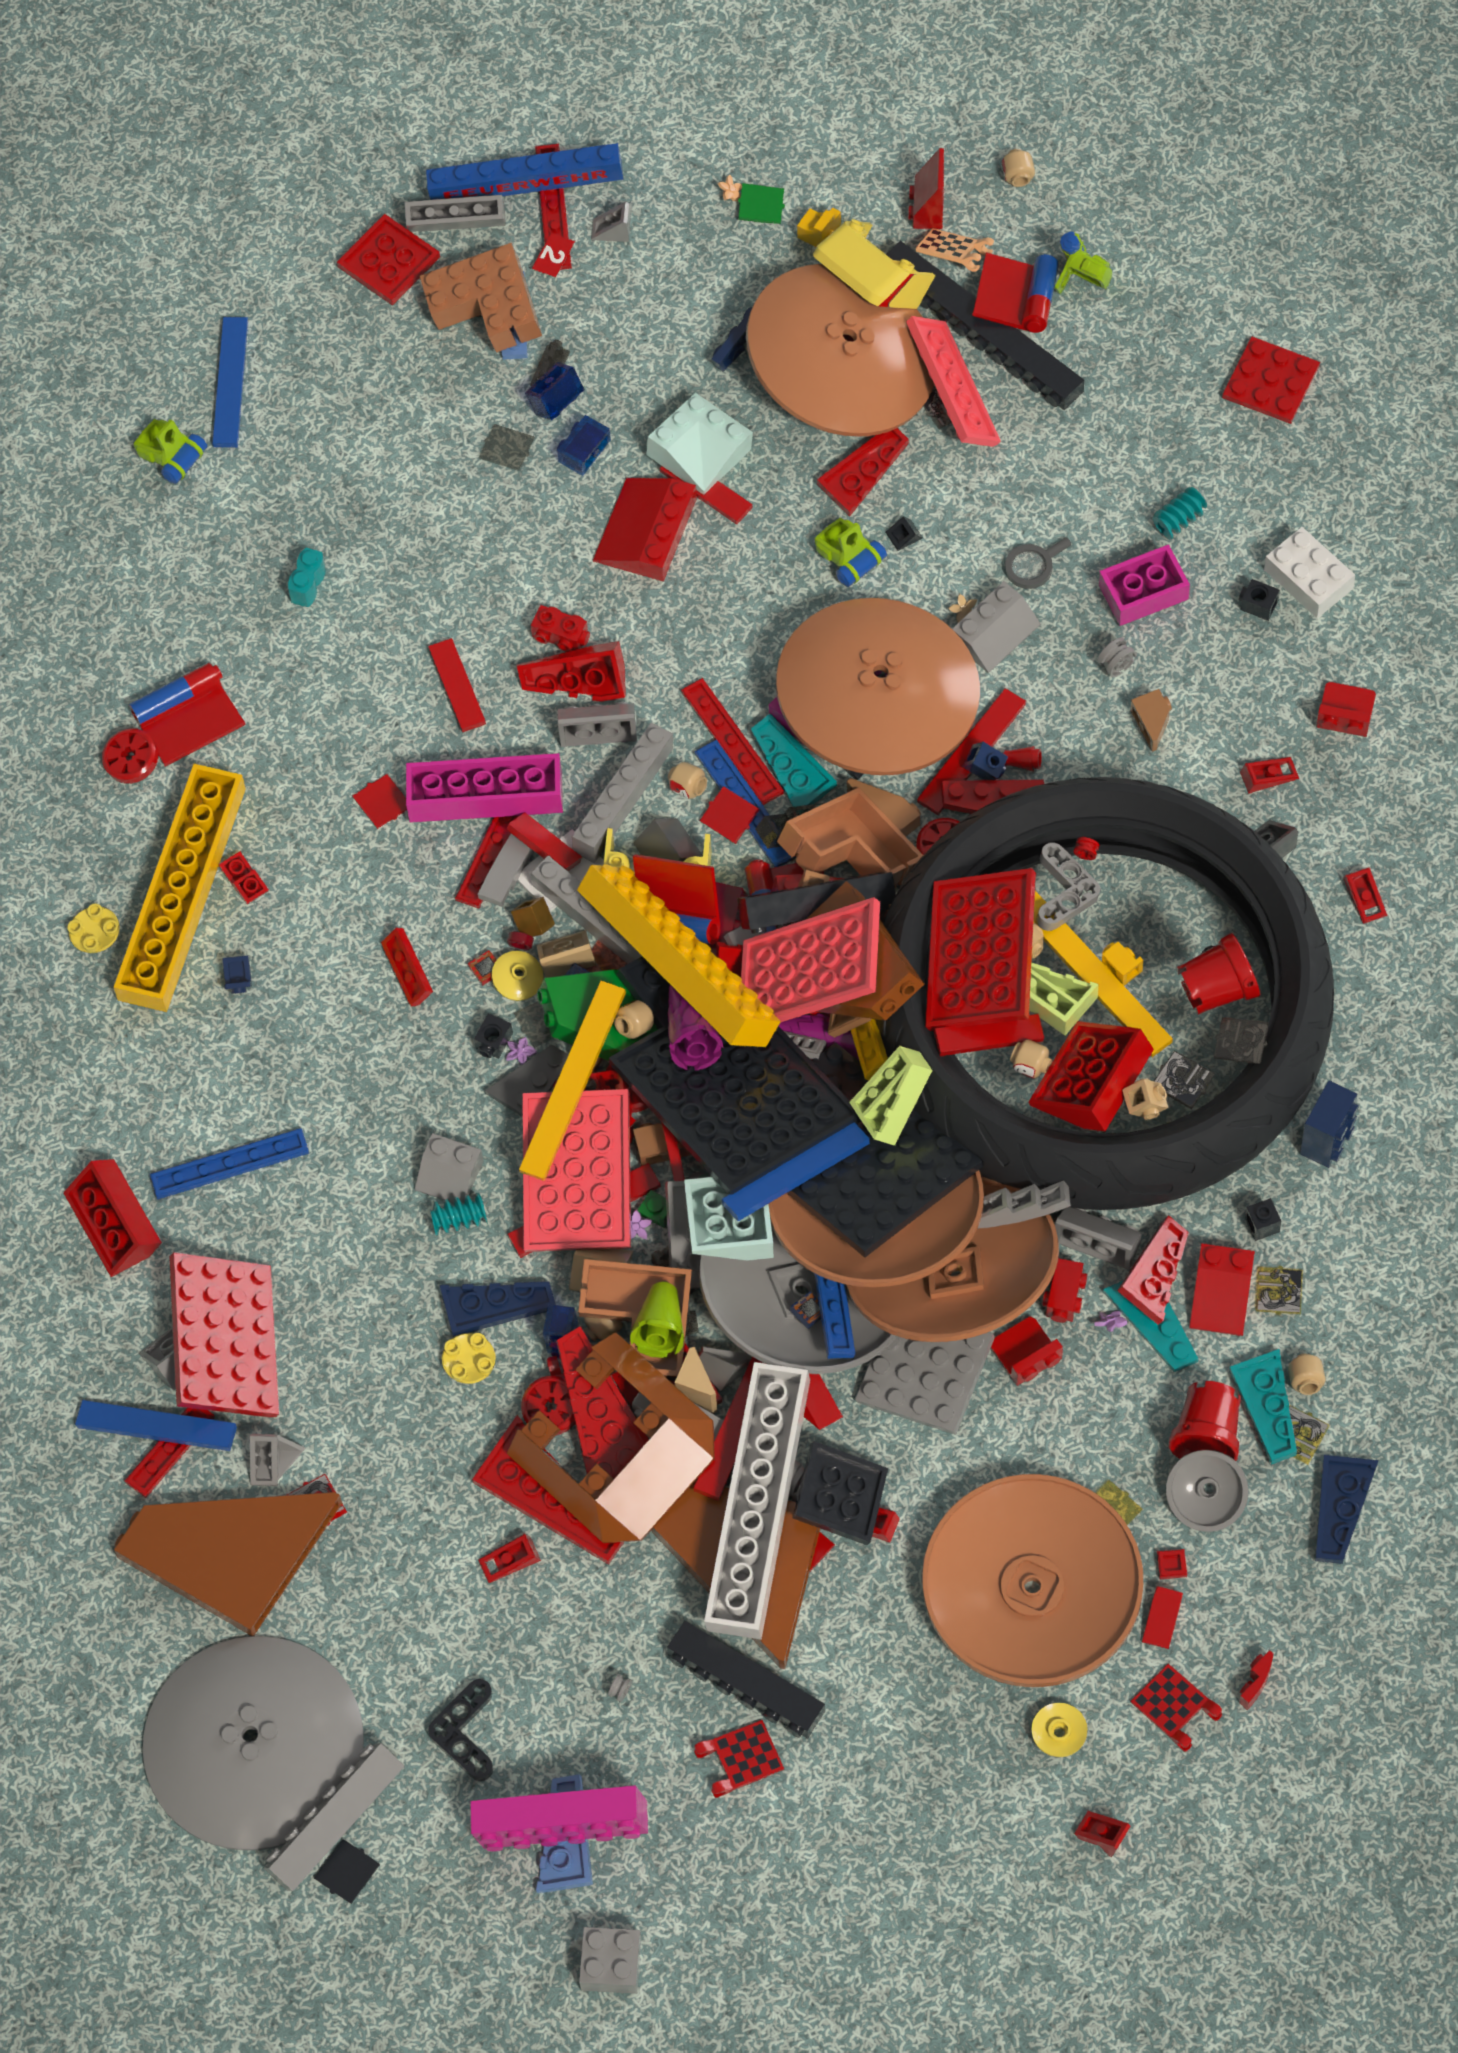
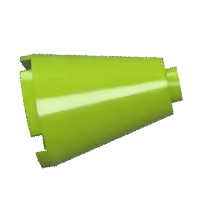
[630,1281,684,1358]

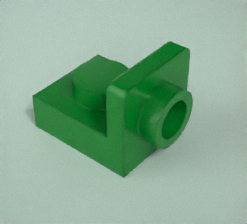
[638,1190,667,1229]

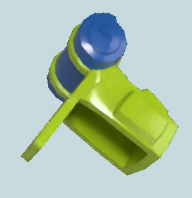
[1054,231,1112,294]
[133,419,208,485]
[814,518,887,587]

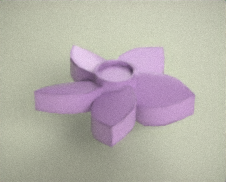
[506,1037,537,1065]
[631,1210,652,1240]
[1094,1311,1127,1332]

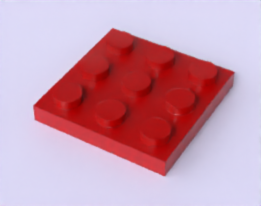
[337,214,440,306]
[1222,336,1320,424]

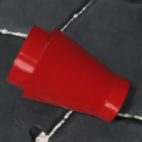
[1004,746,1042,771]

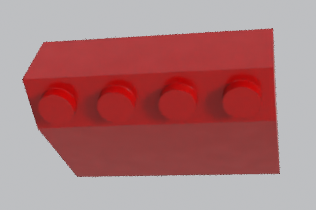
[593,478,697,582]
[1028,1021,1154,1131]

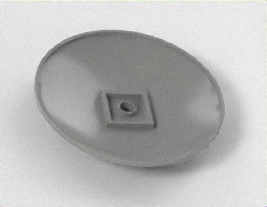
[699,1220,897,1374]
[143,1636,364,1851]

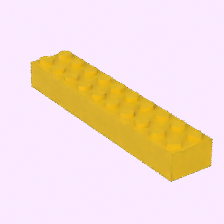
[113,764,246,1012]
[577,864,781,1047]

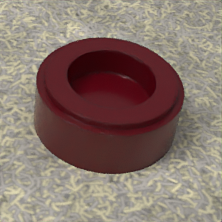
[507,931,534,950]

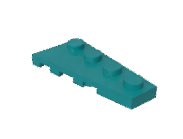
[751,714,837,816]
[1103,1280,1199,1372]
[1229,1349,1297,1465]

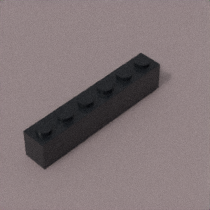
[737,872,896,934]
[667,1621,826,1739]

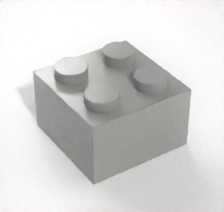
[579,1927,642,1994]

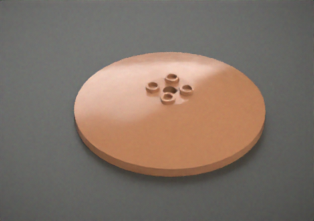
[923,1474,1144,1687]

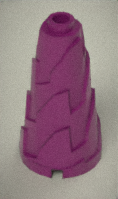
[668,985,723,1070]
[778,1013,860,1061]

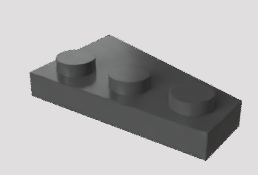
[485,1044,568,1117]

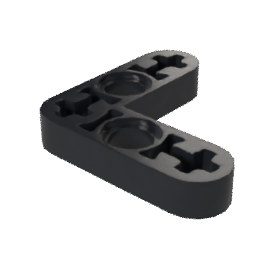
[428,1679,493,1781]

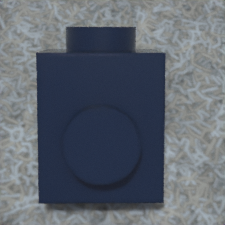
[222,955,252,994]

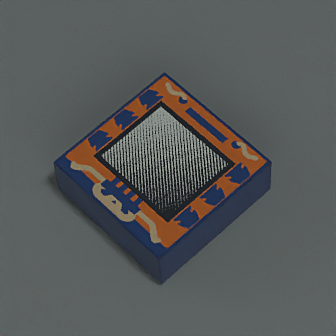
[790,1291,821,1329]

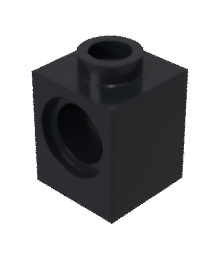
[1238,579,1280,621]
[474,1013,513,1059]
[1245,1198,1281,1241]

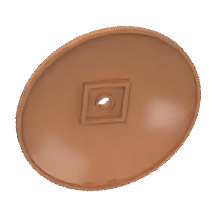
[746,264,934,437]
[776,598,980,775]
[769,1170,984,1287]
[847,1177,1059,1342]

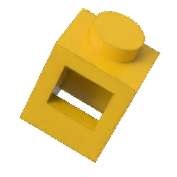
[1102,942,1143,986]

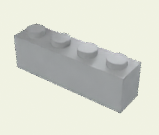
[405,195,506,232]

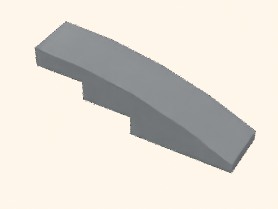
[478,834,534,907]
[977,1180,1071,1229]

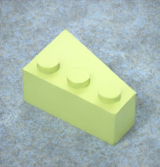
[1029,963,1098,1035]
[849,1046,932,1145]

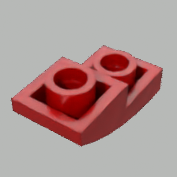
[219,851,269,905]
[1239,1650,1274,1710]

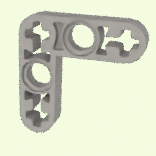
[1036,843,1101,931]

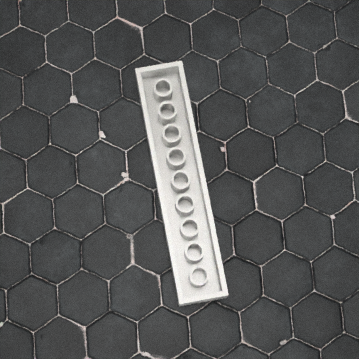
[704,1362,810,1640]

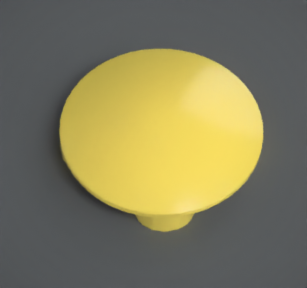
[67,904,120,953]
[442,1333,496,1384]

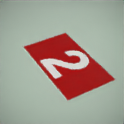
[532,233,575,277]

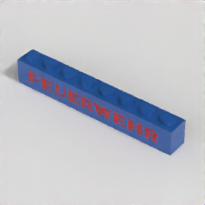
[426,143,624,200]

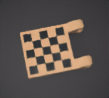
[916,228,994,272]

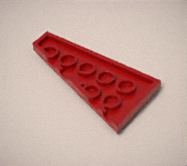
[556,1327,649,1479]
[472,1415,624,1565]

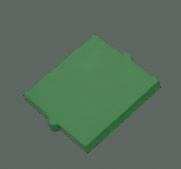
[738,183,785,224]

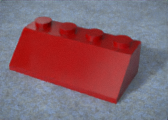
[64,1159,162,1277]

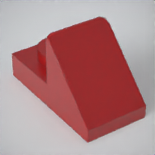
[1074,1811,1131,1857]

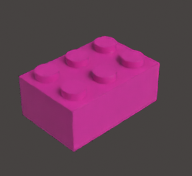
[1099,544,1190,626]

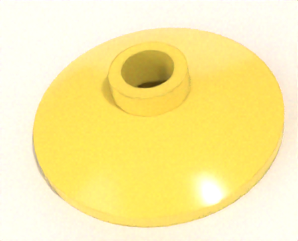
[492,951,543,1001]
[1032,1703,1087,1757]

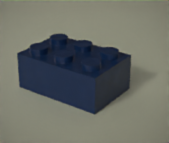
[1300,1080,1359,1168]

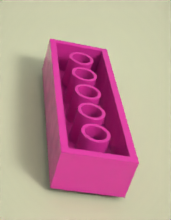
[406,753,563,823]
[471,1785,648,1852]

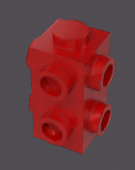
[531,605,590,652]
[1042,1258,1088,1323]

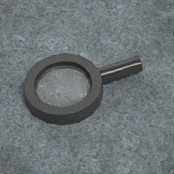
[1005,537,1071,589]

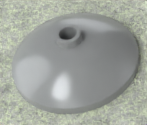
[1166,1449,1249,1532]

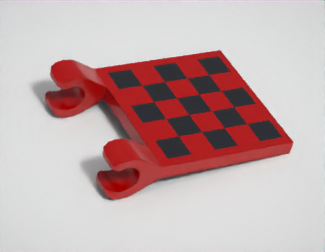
[1130,1663,1222,1752]
[694,1720,784,1798]

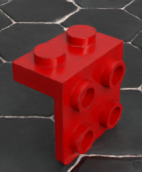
[1316,682,1376,737]
[991,1317,1063,1386]

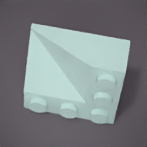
[646,393,753,495]
[684,1177,774,1261]

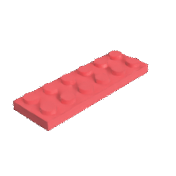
[906,316,1001,447]

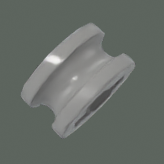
[608,1674,632,1702]

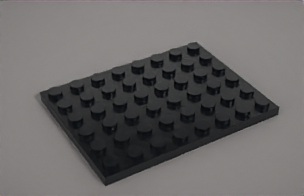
[609,1024,861,1195]
[787,1042,983,1258]

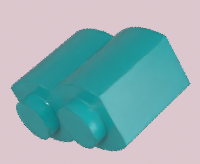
[288,548,326,607]

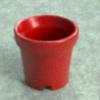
[1176,933,1260,1015]
[1168,1381,1241,1461]

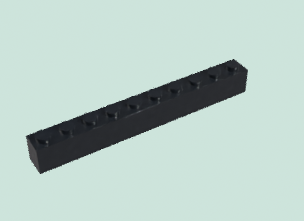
[886,240,1084,410]

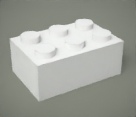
[1264,527,1355,618]

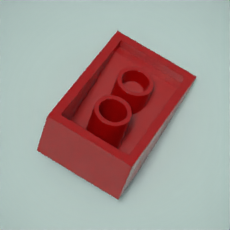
[909,148,944,229]
[1189,1243,1255,1336]

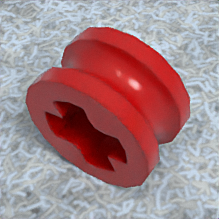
[1073,837,1100,860]

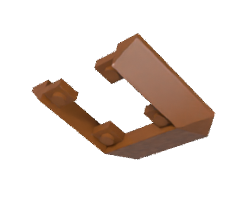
[507,1332,715,1543]

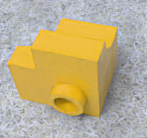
[797,208,841,247]

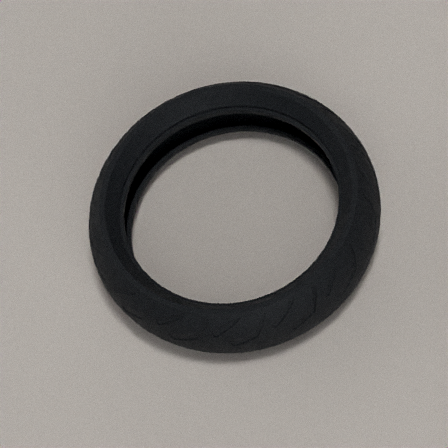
[876,777,1334,1210]

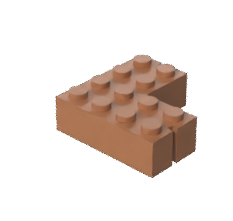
[420,243,542,352]
[777,788,923,888]
[578,1259,692,1380]

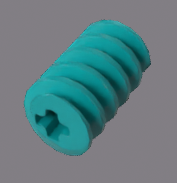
[1152,487,1207,540]
[430,1193,488,1236]

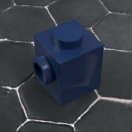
[962,741,1008,780]

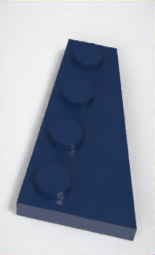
[712,288,765,372]
[439,1281,557,1337]
[1315,1455,1379,1564]

